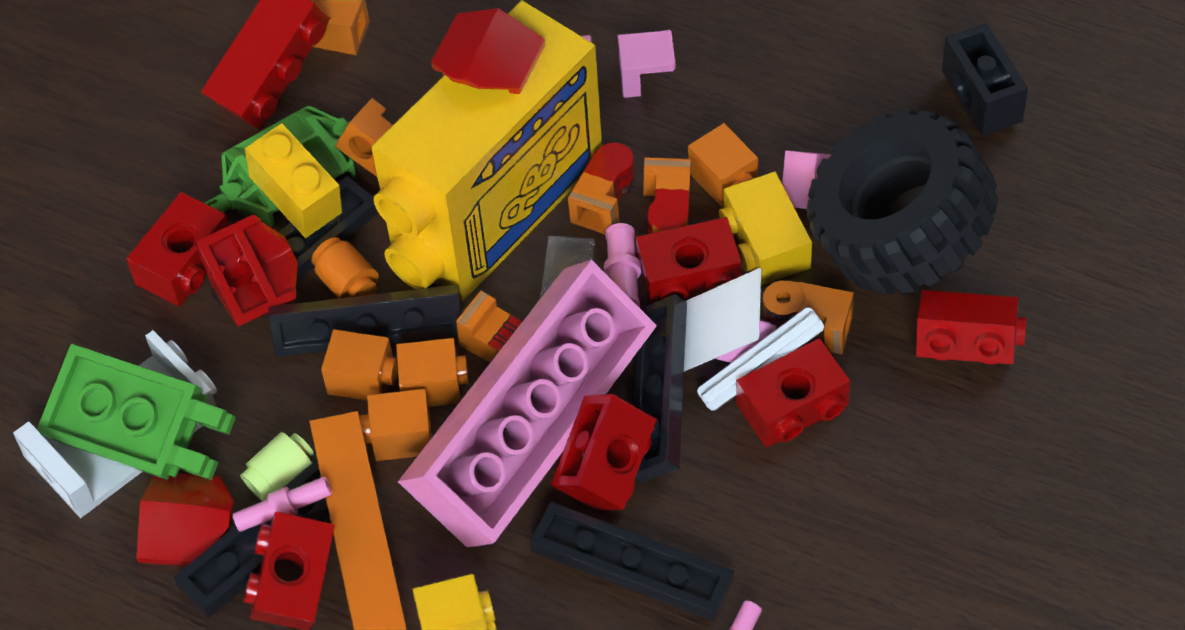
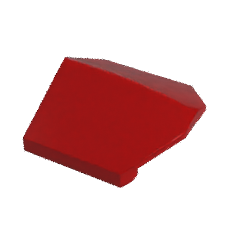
[431,8,545,94]
[195,214,298,327]
[136,473,234,566]

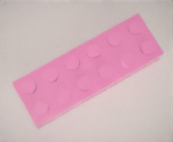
[398,259,657,548]

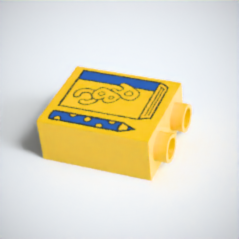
[372,0,602,302]

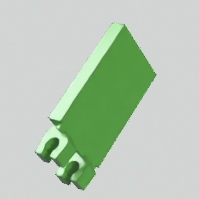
[37,344,236,481]

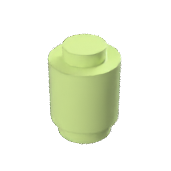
[240,432,314,501]

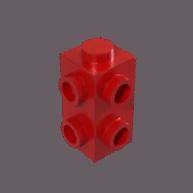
[916,290,1027,365]

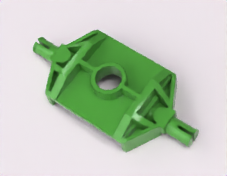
[204,106,356,226]

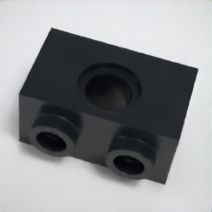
[942,23,1028,136]

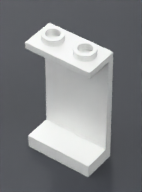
[13,330,217,518]

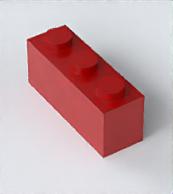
[201,0,330,130]

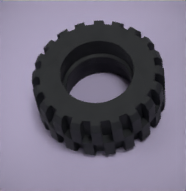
[807,110,998,294]

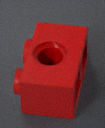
[126,192,229,307]
[636,217,741,305]
[736,338,851,448]
[551,394,657,510]
[244,511,335,630]

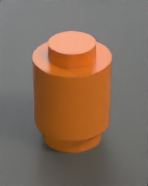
[312,237,379,299]

